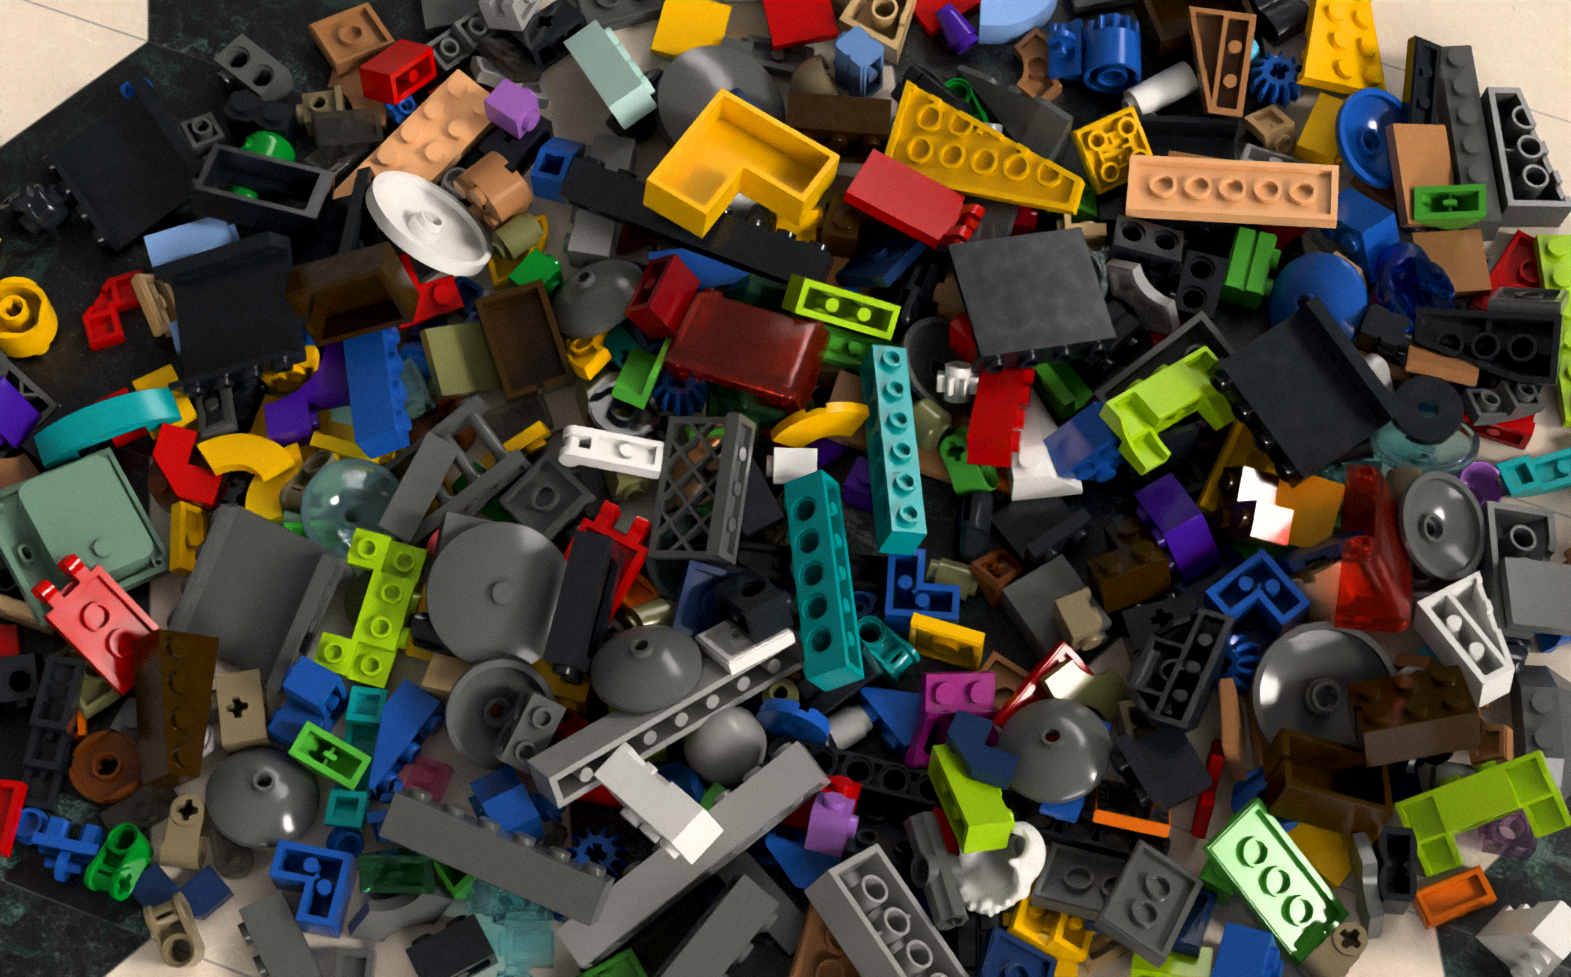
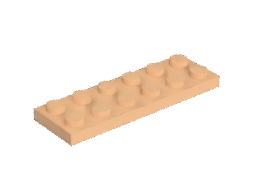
[333,69,496,231]
[1125,155,1339,229]

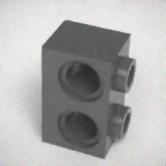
[213,33,295,101]
[490,686,567,776]

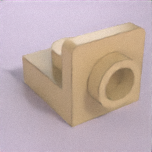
[1244,104,1297,155]
[1055,214,1107,253]

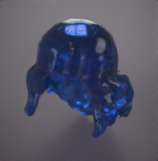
[1374,241,1456,339]

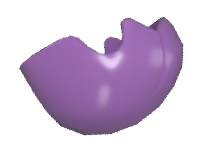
[1454,461,1504,506]

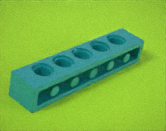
[859,344,927,555]
[783,469,865,692]

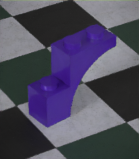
[264,341,351,448]

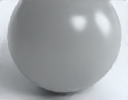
[683,705,767,788]

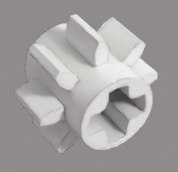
[936,361,979,403]

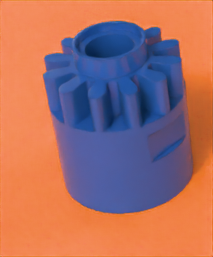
[1083,13,1141,94]

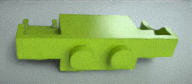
[1099,345,1236,476]
[314,527,429,689]
[1394,750,1571,877]

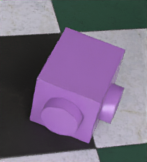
[484,78,540,139]
[804,791,859,858]

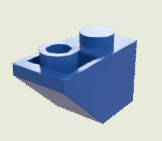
[530,136,586,204]
[859,686,937,759]

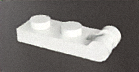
[558,425,665,480]

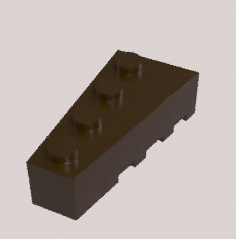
[132,629,219,788]

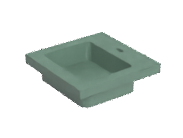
[0,447,171,628]

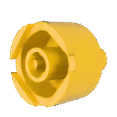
[0,277,58,358]

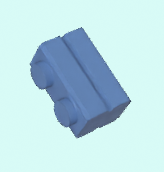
[833,26,884,98]

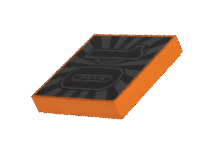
[1092,779,1171,838]

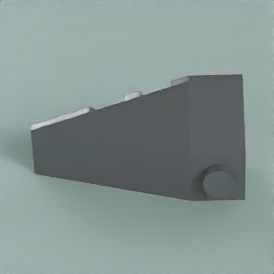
[957,64,1073,165]
[1476,500,1557,640]

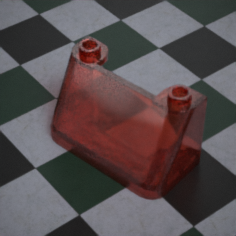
[663,288,831,413]
[1334,464,1414,633]

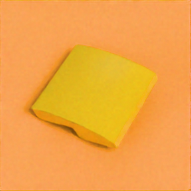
[1007,875,1094,962]

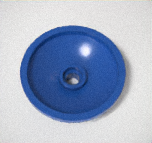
[1335,88,1402,189]
[1268,252,1367,342]

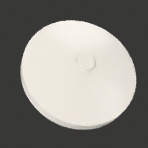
[365,171,492,276]

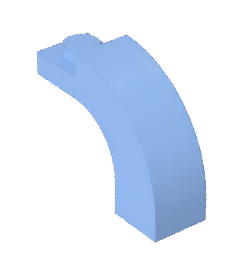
[978,0,1058,44]

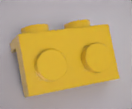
[309,420,391,473]

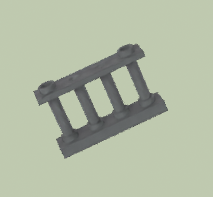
[364,394,533,549]

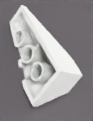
[1006,384,1083,501]

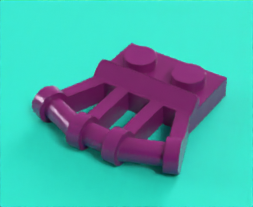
[904,671,999,770]

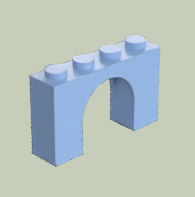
[143,217,240,366]

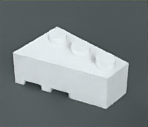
[1413,571,1515,708]

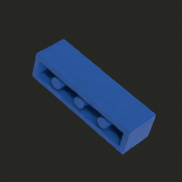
[343,327,412,459]

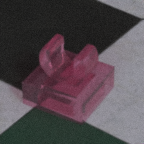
[404,755,454,803]

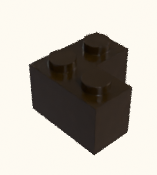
[822,174,896,259]
[1211,466,1294,548]
[1086,515,1172,614]

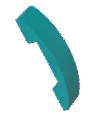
[34,387,182,470]
[1495,447,1571,498]
[324,686,389,830]

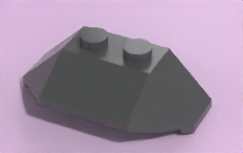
[1510,665,1571,801]

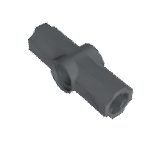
[903,811,969,930]

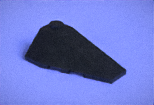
[1413,307,1565,386]

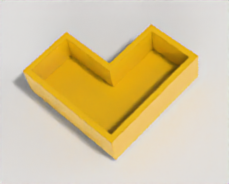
[643,88,840,238]

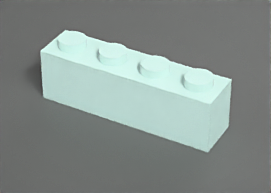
[563,20,658,130]

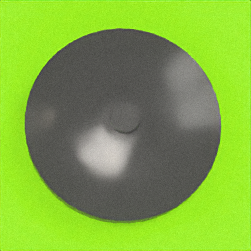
[654,45,785,149]
[426,522,567,666]
[1249,621,1397,748]

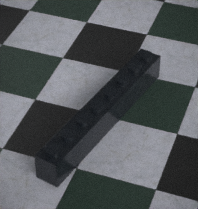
[559,156,834,287]

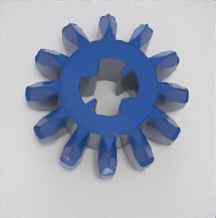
[1248,51,1305,108]
[651,362,709,416]
[1215,633,1261,696]
[566,826,629,883]

